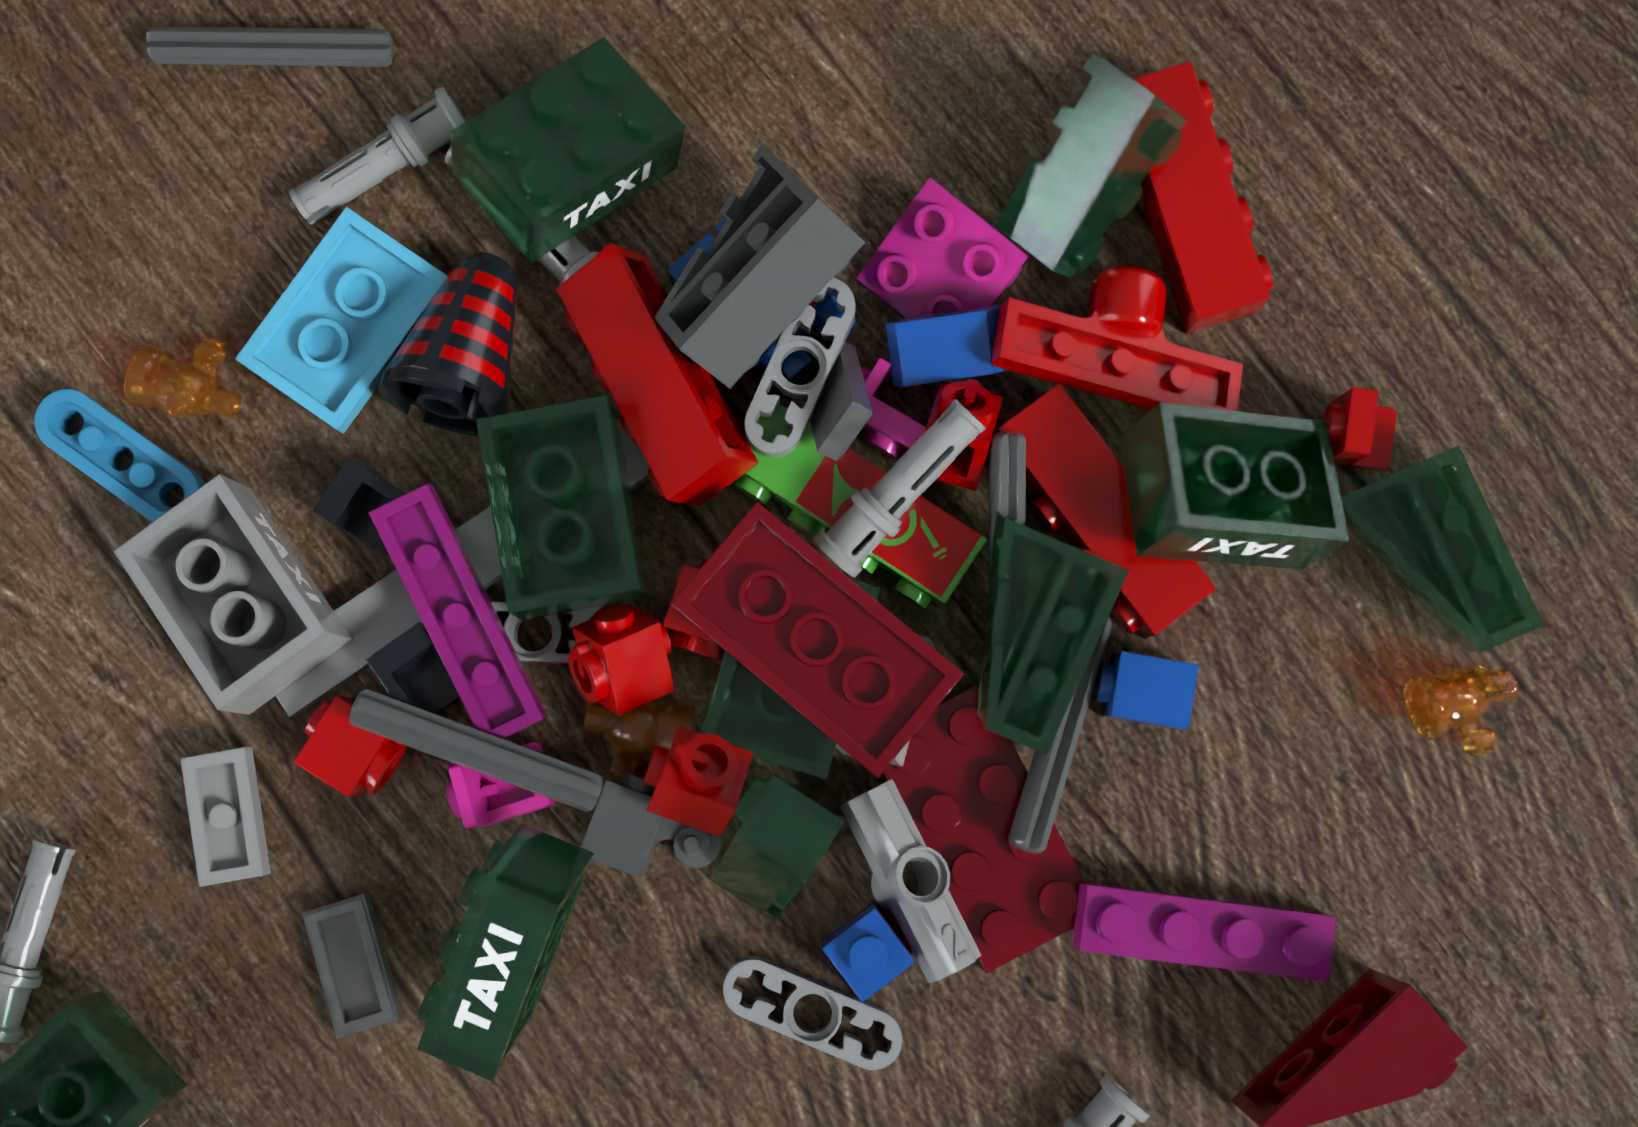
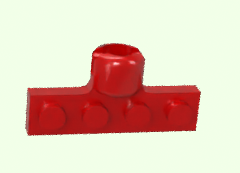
[991,266,1243,430]

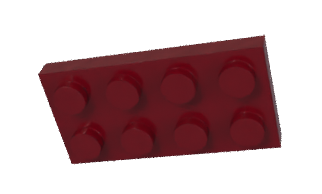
[671,502,964,778]
[883,683,1085,974]

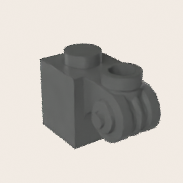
[578,772,724,878]

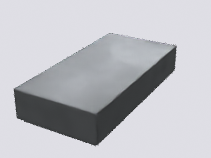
[804,342,873,461]
[302,892,404,1039]

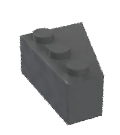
[654,143,865,388]

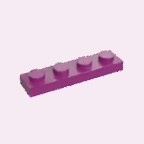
[368,484,547,739]
[1072,882,1336,982]

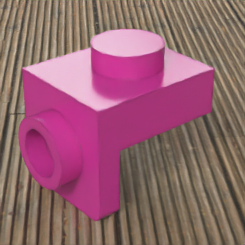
[861,358,926,459]
[447,742,558,829]

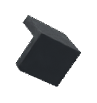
[313,457,406,556]
[366,622,460,715]

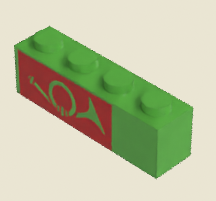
[734,404,987,610]

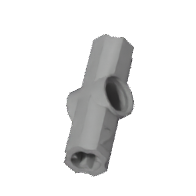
[840,779,982,983]

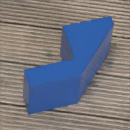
[885,300,1025,387]

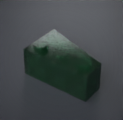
[1327,445,1545,652]
[977,510,1129,755]

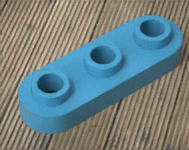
[34,389,205,522]

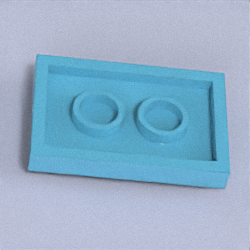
[235,207,447,434]

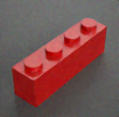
[1109,61,1273,334]
[556,243,759,506]
[996,383,1217,639]

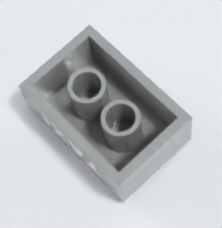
[113,474,352,715]

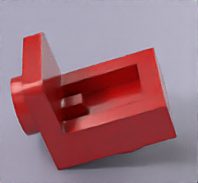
[1321,387,1397,471]

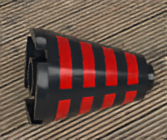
[379,252,518,436]

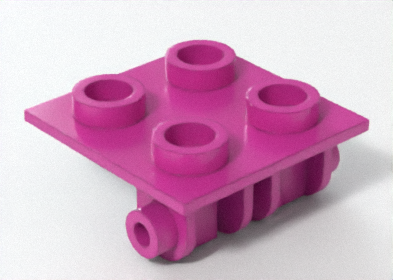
[857,177,1030,318]

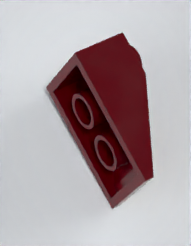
[1231,968,1468,1127]

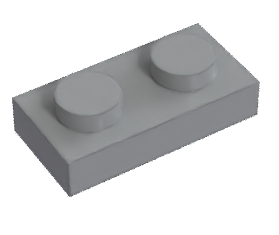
[181,747,271,887]

